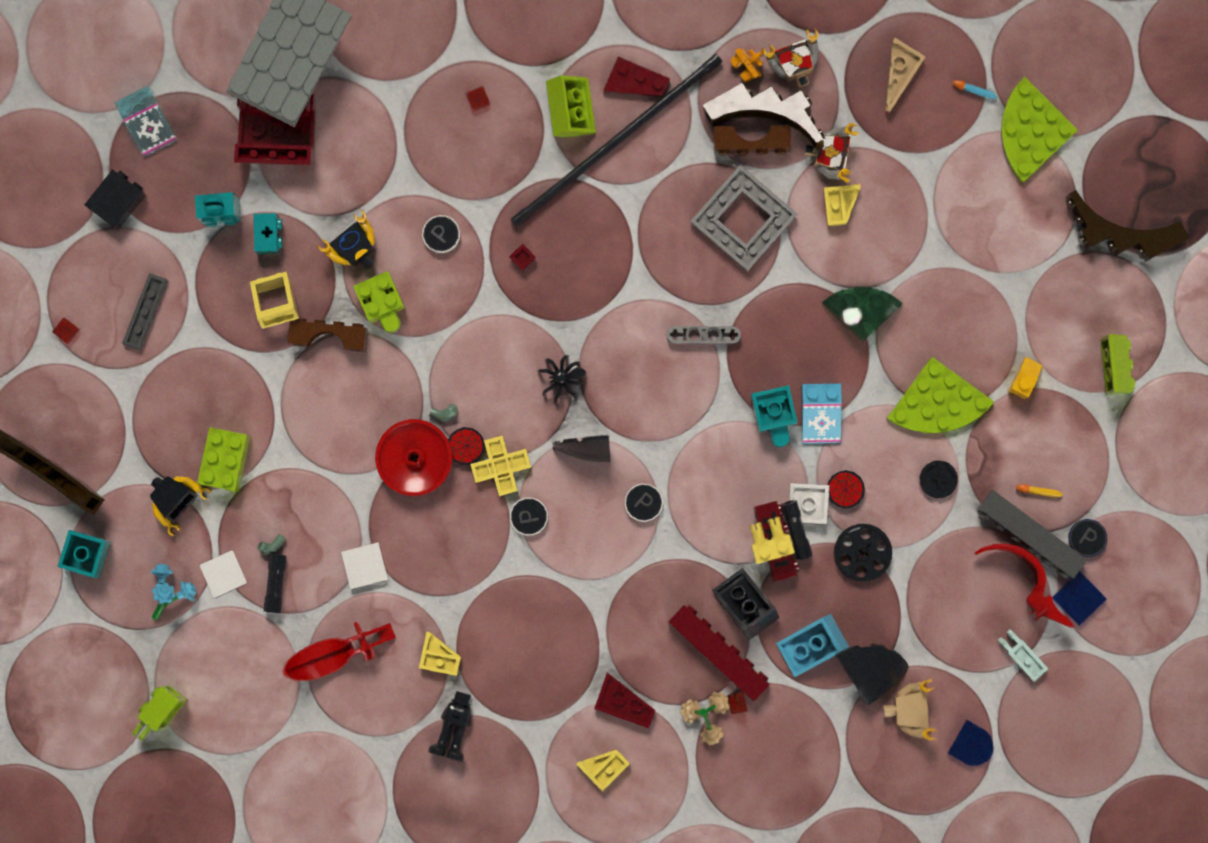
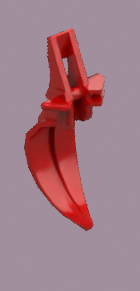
[974,543,1075,628]
[282,622,396,681]

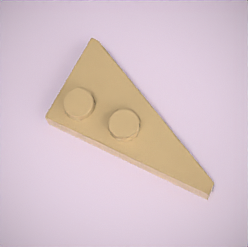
[885,38,925,113]

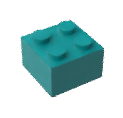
[57,530,111,578]

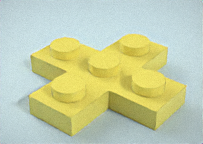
[471,436,531,496]

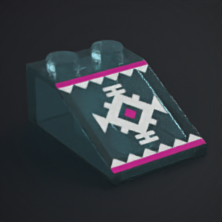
[114,86,178,157]

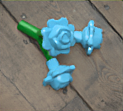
[150,564,197,620]

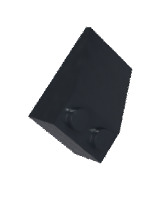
[712,568,780,641]

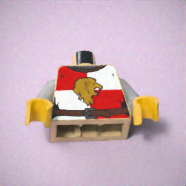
[761,28,819,88]
[805,123,858,183]

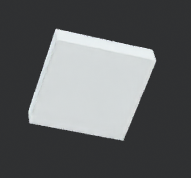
[790,483,830,524]
[341,542,389,589]

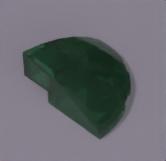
[822,286,903,343]

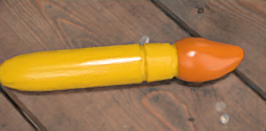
[1016,484,1063,498]

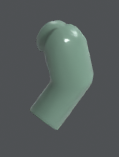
[429,404,458,422]
[257,534,286,555]

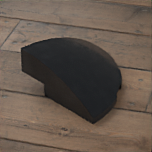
[552,435,611,462]
[835,644,908,706]

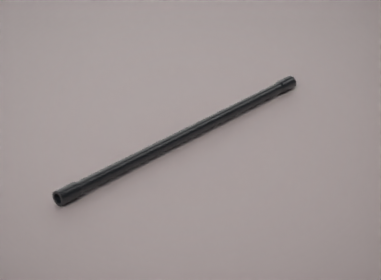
[510,53,723,228]

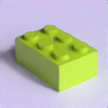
[197,427,251,492]

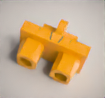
[730,48,763,83]

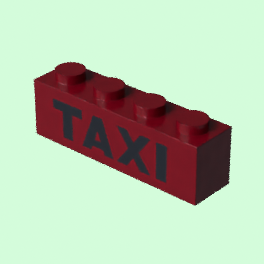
[753,501,799,582]

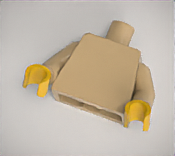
[883,679,937,740]

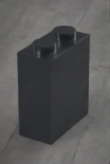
[84,169,146,231]

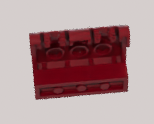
[234,95,316,165]

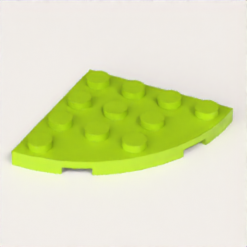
[1001,76,1078,183]
[886,357,994,433]

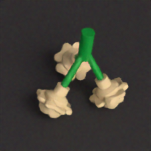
[680,692,730,745]

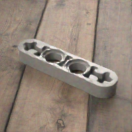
[666,326,741,344]

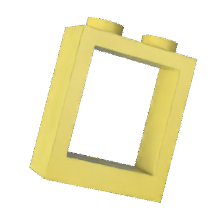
[250,271,299,329]

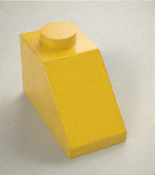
[1008,356,1043,399]

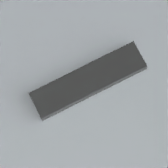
[122,273,168,351]

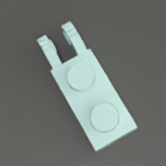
[998,629,1048,682]

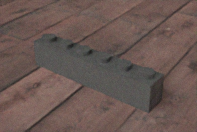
[977,490,1087,579]

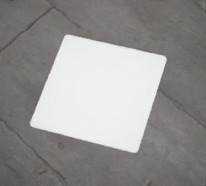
[200,550,247,598]

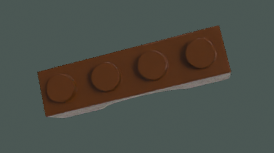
[714,125,791,156]
[288,318,368,352]

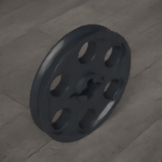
[834,523,893,582]

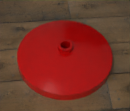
[375,419,453,496]

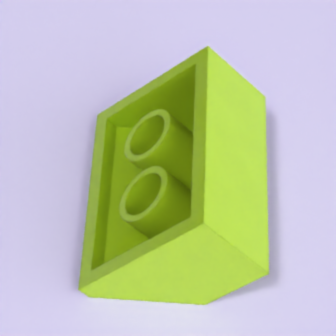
[546,75,596,138]
[1100,334,1135,396]

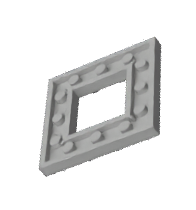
[690,165,798,272]

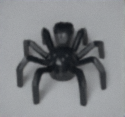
[537,354,587,402]

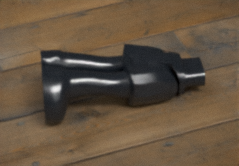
[428,691,471,762]

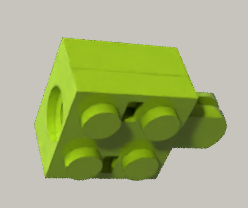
[353,271,405,333]
[132,685,187,741]

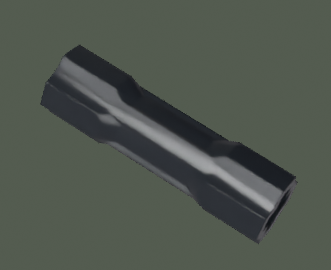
[781,500,813,560]
[263,554,287,613]

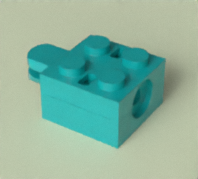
[195,192,241,227]
[750,385,798,447]

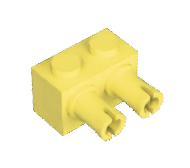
[749,517,795,564]

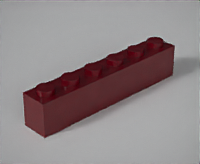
[668,605,770,701]

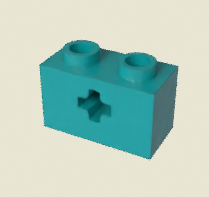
[253,213,283,255]

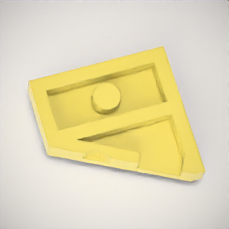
[823,184,861,226]
[419,632,461,676]
[576,750,630,791]

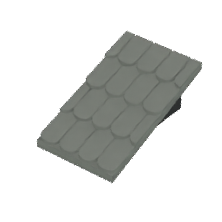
[227,0,352,127]

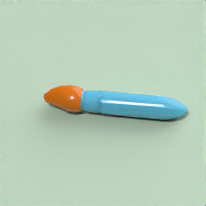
[952,80,997,99]

